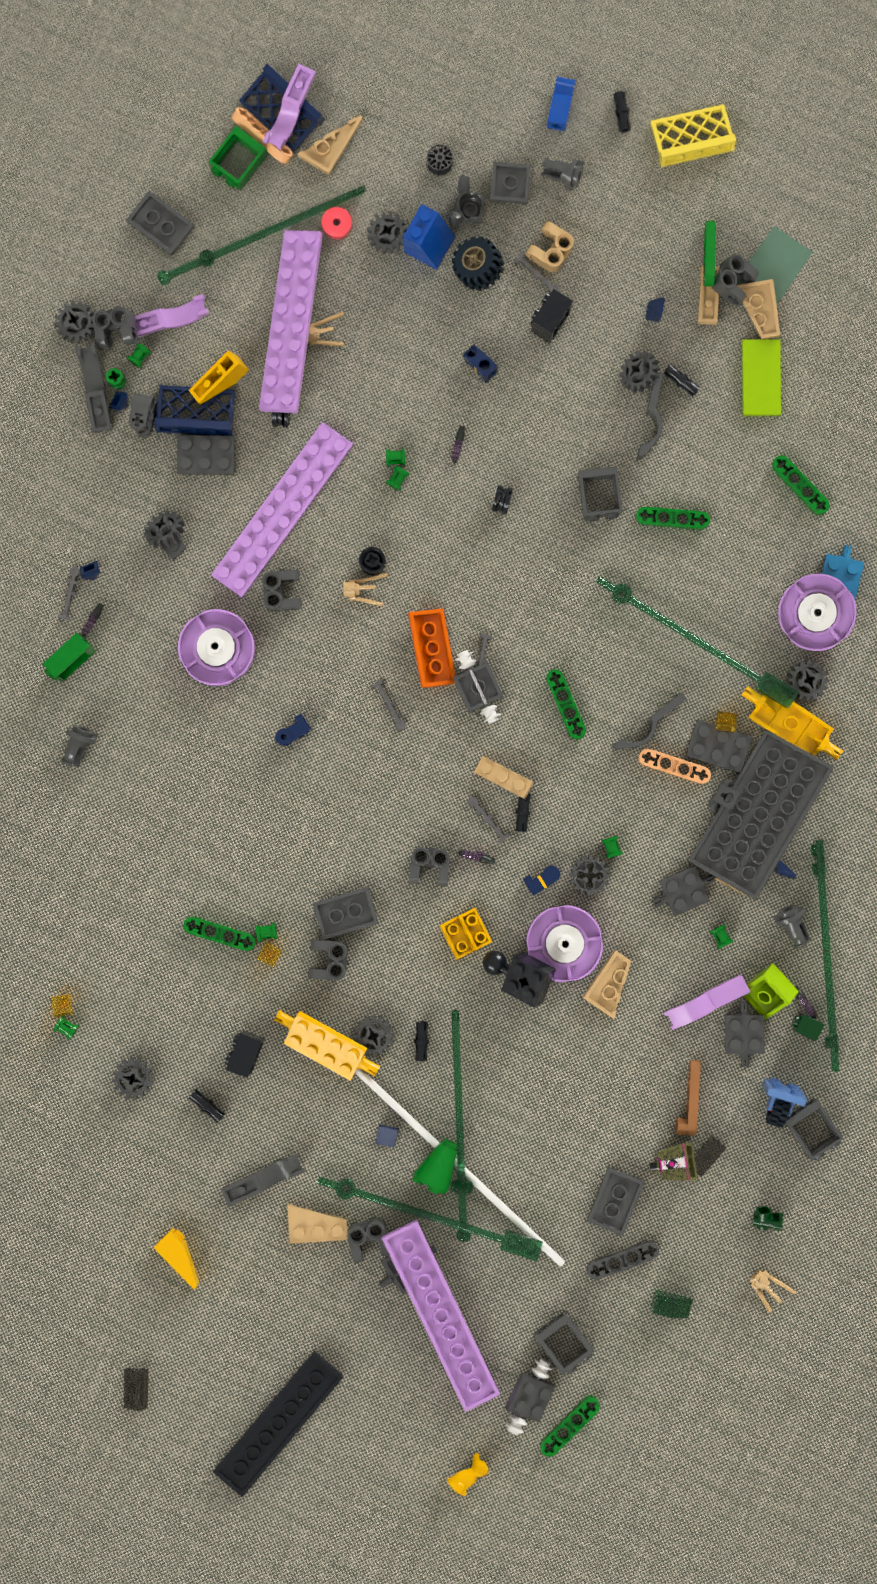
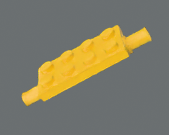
[741,685,843,760]
[274,1010,381,1081]

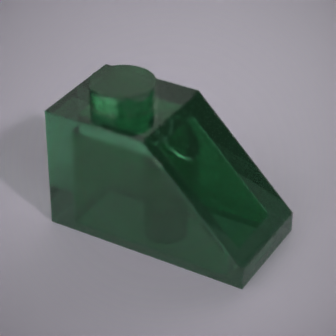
[650,1289,693,1318]

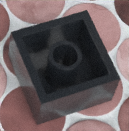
[530,289,573,343]
[224,1030,265,1078]

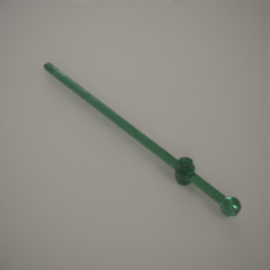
[156,186,365,285]
[451,1009,473,1242]

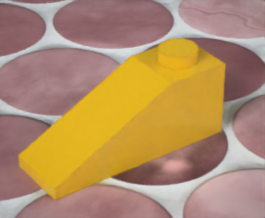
[189,350,249,405]
[154,1228,199,1289]

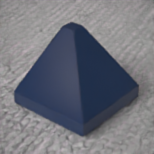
[774,861,797,879]

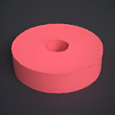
[322,207,352,239]

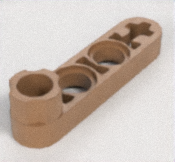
[676,1060,701,1136]

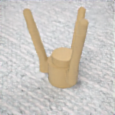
[308,312,344,346]
[343,573,388,606]
[749,1269,797,1313]

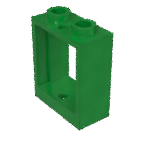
[208,126,268,191]
[42,632,96,682]

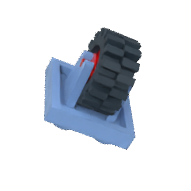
[762,1078,807,1128]

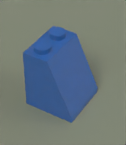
[403,204,455,270]

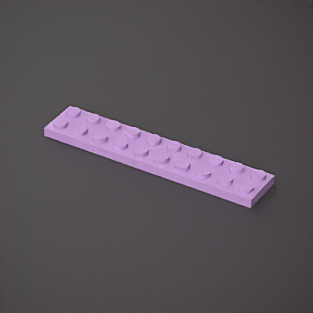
[259,230,323,413]
[211,422,354,598]
[382,1219,500,1412]

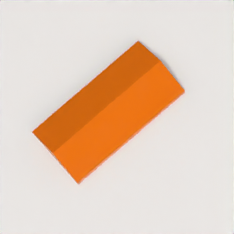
[408,608,455,688]

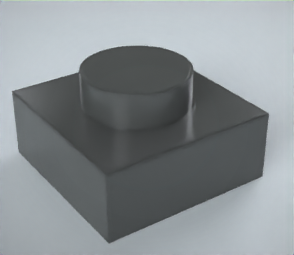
[163,538,187,561]

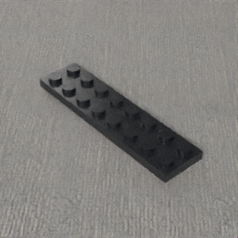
[213,1350,344,1497]

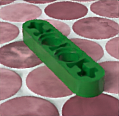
[703,221,716,287]
[772,455,830,515]
[635,507,710,530]
[546,669,586,740]
[183,917,256,951]
[540,1395,600,1457]

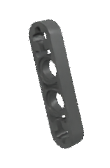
[587,1240,660,1280]

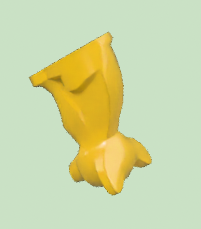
[447,1453,489,1497]

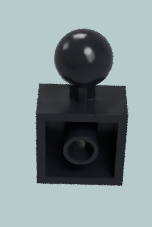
[482,951,556,1008]

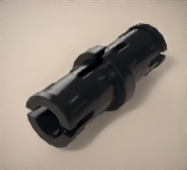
[613,91,631,133]
[664,364,701,397]
[515,794,531,832]
[414,1021,429,1061]
[188,1089,225,1123]

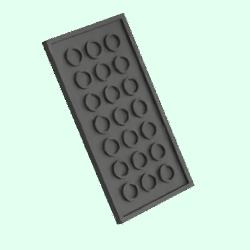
[688,730,834,900]

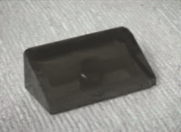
[694,1135,726,1177]
[124,1368,148,1411]

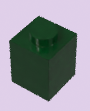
[791,1013,825,1042]

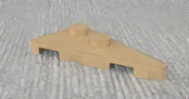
[298,115,363,175]

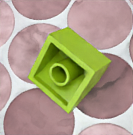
[743,963,799,1020]

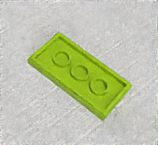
[742,339,781,416]

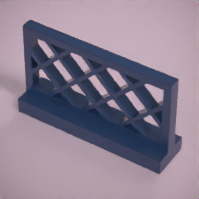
[239,63,325,152]
[154,385,236,436]

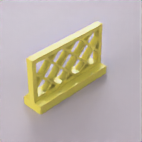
[650,104,736,167]

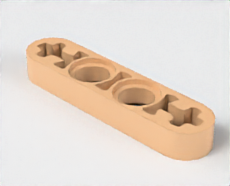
[232,107,293,164]
[638,749,711,784]

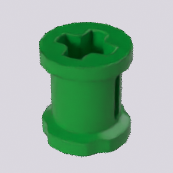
[127,343,151,369]
[106,368,126,390]
[386,448,406,467]
[386,466,410,491]
[601,836,623,859]
[255,922,278,942]
[709,924,733,949]
[53,1016,79,1041]

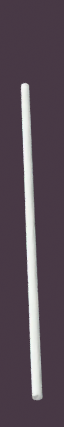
[355,1068,565,1267]

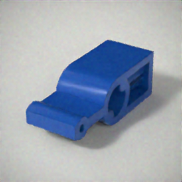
[547,76,576,132]

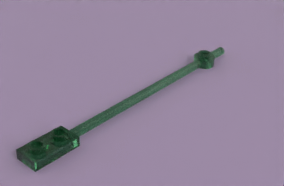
[596,576,799,709]
[811,840,840,1072]
[317,1176,543,1262]

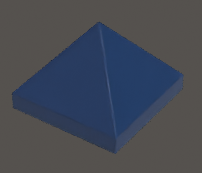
[109,391,128,411]
[80,561,100,580]

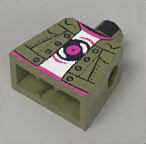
[650,1143,698,1181]

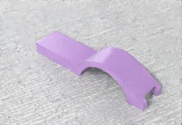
[263,64,316,150]
[135,294,209,337]
[663,974,750,1030]

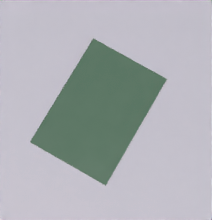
[737,226,813,305]

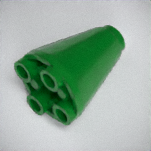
[412,1138,458,1195]

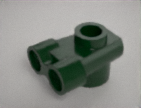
[753,1206,783,1231]

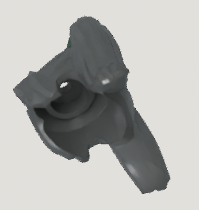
[449,174,485,228]

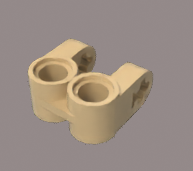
[525,221,574,272]

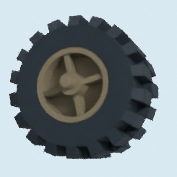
[452,236,504,291]

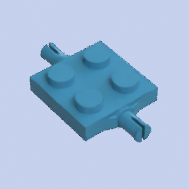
[822,545,865,599]

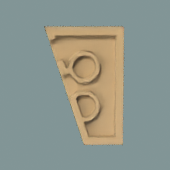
[736,279,781,339]
[582,950,631,1019]
[287,1204,348,1244]

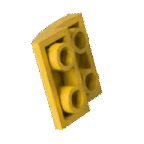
[439,908,492,960]

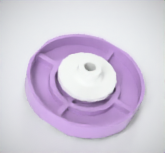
[778,574,857,651]
[178,609,255,687]
[526,905,603,982]

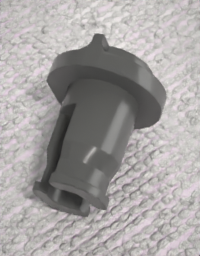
[541,157,584,191]
[61,725,98,768]
[773,905,812,948]

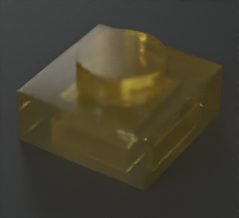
[716,711,737,732]
[257,941,283,967]
[51,994,73,1017]

